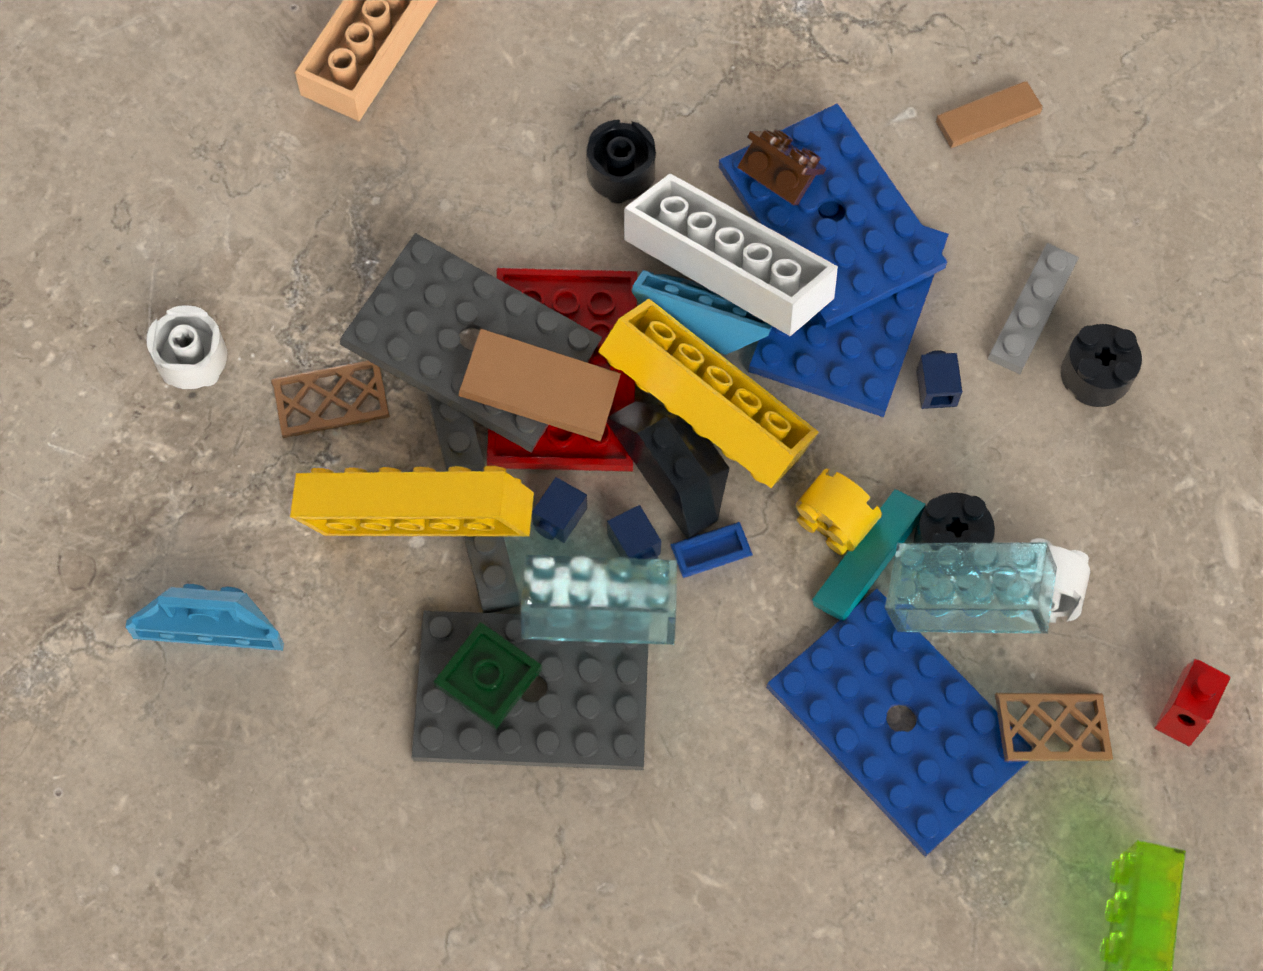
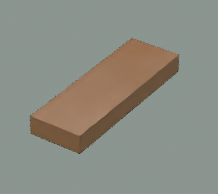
[936,81,1043,148]

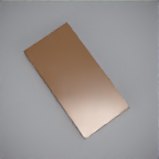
[458,328,621,441]

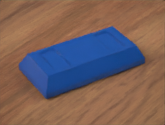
[670,522,753,578]

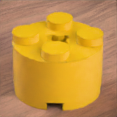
[796,468,882,556]

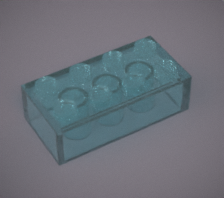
[885,542,1057,634]
[521,555,677,645]

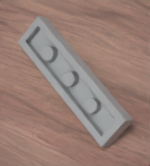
[988,243,1079,374]

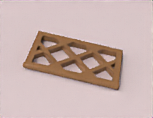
[271,360,390,438]
[995,693,1113,761]

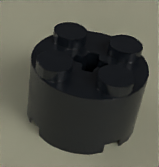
[586,120,656,204]
[1061,324,1142,407]
[913,493,995,578]

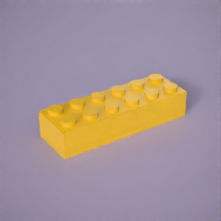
[598,299,819,488]
[290,466,534,536]

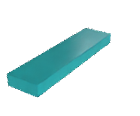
[812,489,926,621]

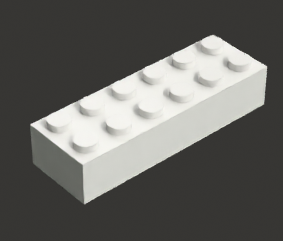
[624,174,838,336]

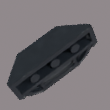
[606,401,730,539]

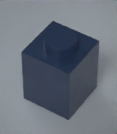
[916,350,963,409]
[532,477,588,543]
[607,505,662,571]

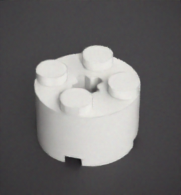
[146,305,227,389]
[1006,538,1090,623]

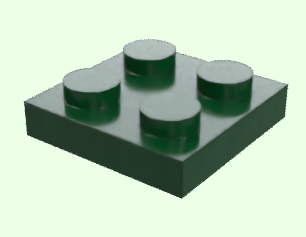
[433,622,542,729]

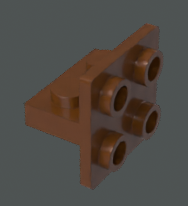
[737,129,827,205]

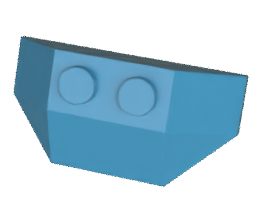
[632,270,773,355]
[125,584,284,651]

